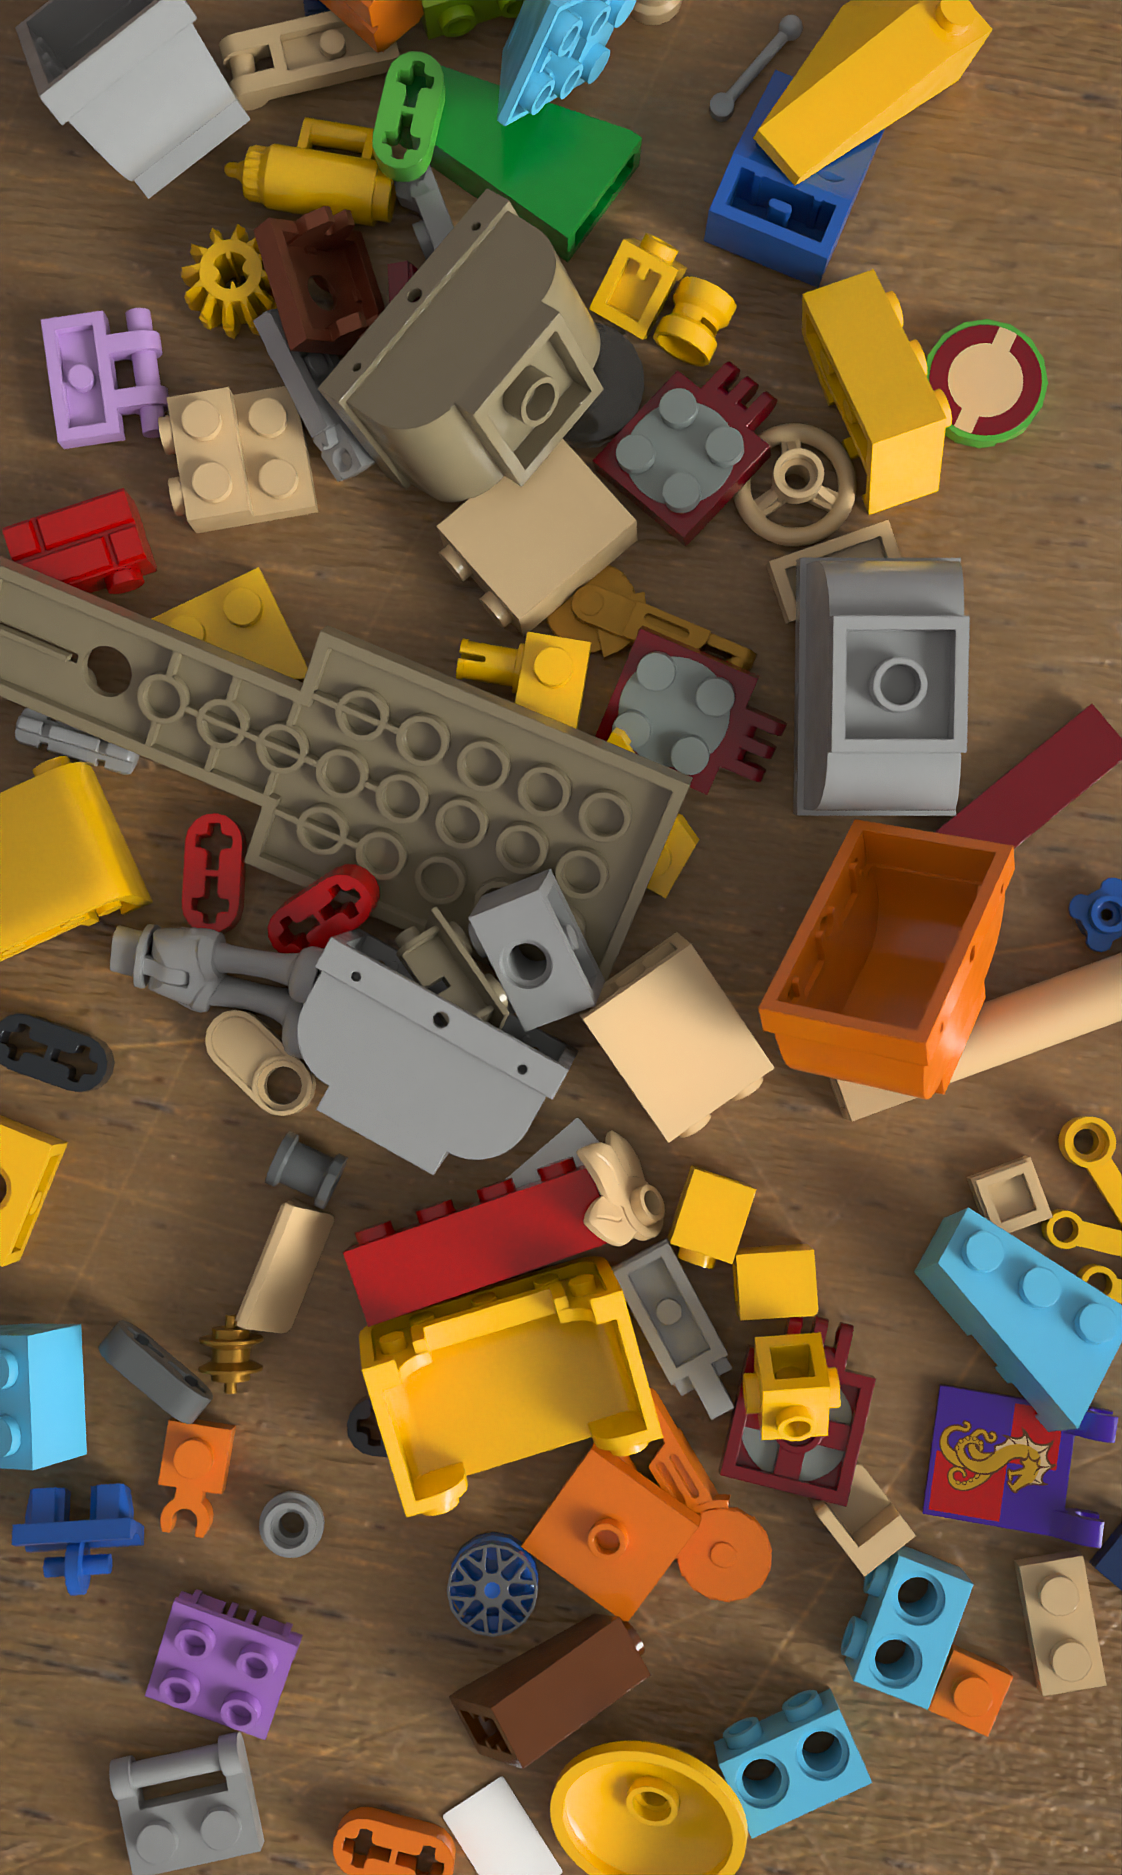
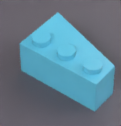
[914,1207,1122,1432]

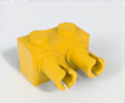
[456,632,591,729]

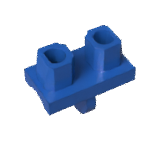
[12,1483,144,1596]

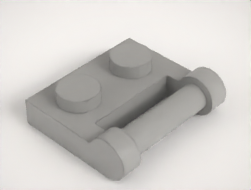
[109,1731,264,1875]

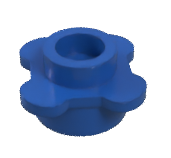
[1068,878,1122,952]

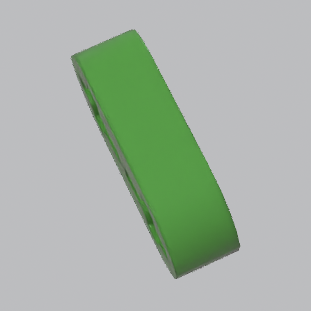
[372,51,446,182]

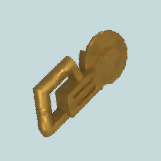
[546,564,757,671]

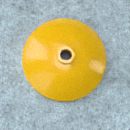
[550,1740,748,1875]

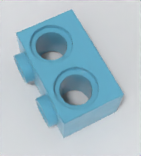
[841,1546,974,1710]
[714,1688,872,1838]

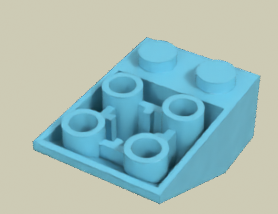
[497,0,637,126]
[0,1323,87,1470]

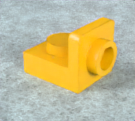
[589,233,687,340]

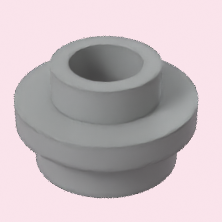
[259,1491,325,1558]

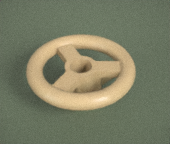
[733,423,857,547]

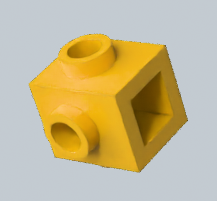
[743,1333,840,1441]

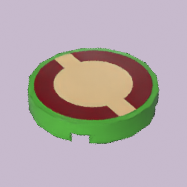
[926,319,1048,448]

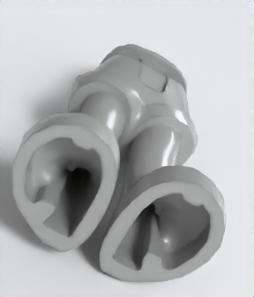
[110,924,324,1059]

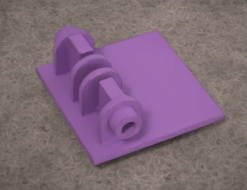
[145,1589,303,1740]

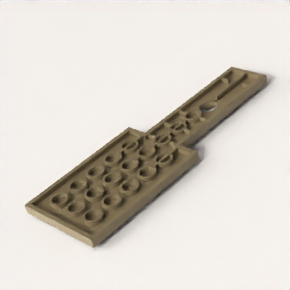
[0,556,693,982]

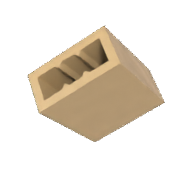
[436,439,638,637]
[577,932,774,1143]

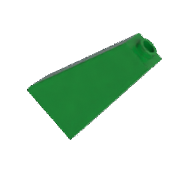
[399,65,642,263]

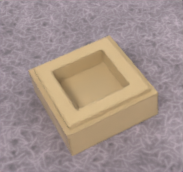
[966,1156,1053,1233]

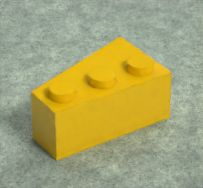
[802,269,952,515]

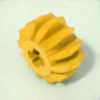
[181,224,277,339]

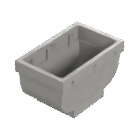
[15,0,251,199]
[793,558,970,816]
[297,928,578,1175]

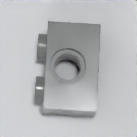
[468,868,605,1032]

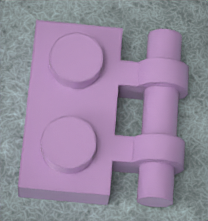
[41,308,169,449]

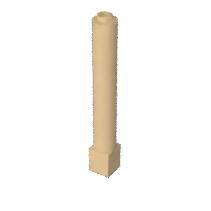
[828,952,1122,1121]

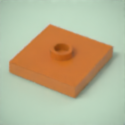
[521,1443,702,1622]

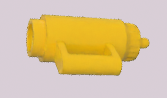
[224,117,397,227]

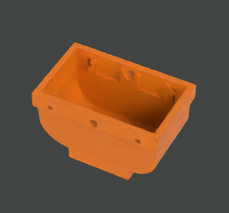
[758,819,1015,1100]

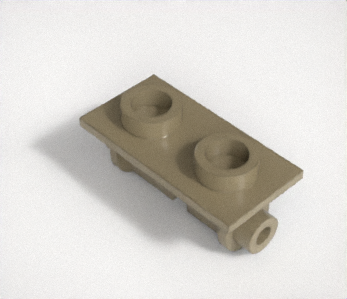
[394,906,510,1030]

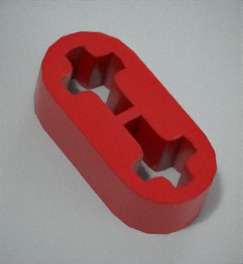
[182,813,247,934]
[267,864,380,953]

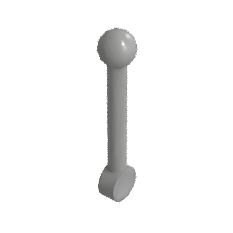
[709,14,803,122]

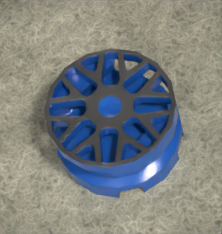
[446,1532,539,1637]

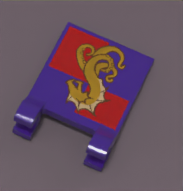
[922,1384,1118,1548]

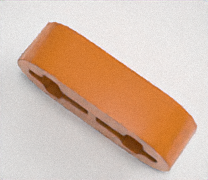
[333,1807,456,1875]

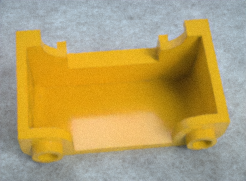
[0,756,153,962]
[359,1256,663,1518]

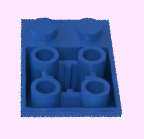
[704,70,885,288]

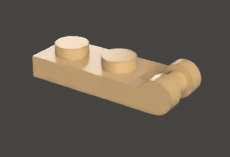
[219,11,400,111]

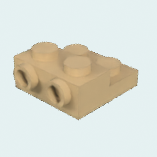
[158,386,318,534]

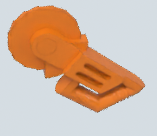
[617,1388,772,1603]

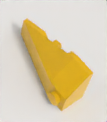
[753,0,993,186]

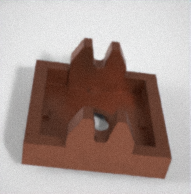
[253,206,385,356]

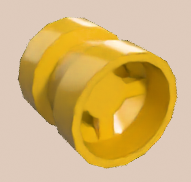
[653,276,737,367]

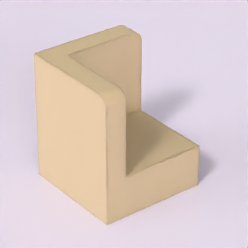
[808,1462,916,1577]

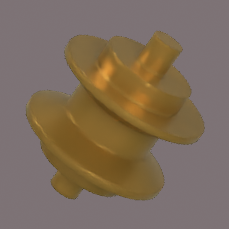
[198,1314,264,1394]

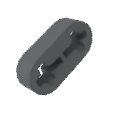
[98,1320,213,1424]

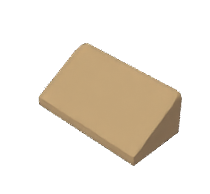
[235,1199,334,1333]

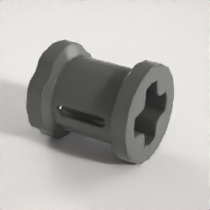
[265,1131,348,1210]

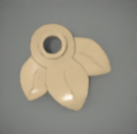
[576,1130,665,1247]

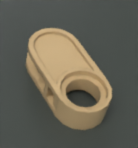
[205,1010,316,1116]

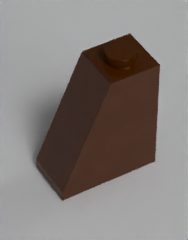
[449,1614,651,1769]

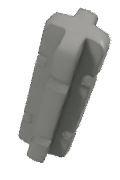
[15,708,140,775]

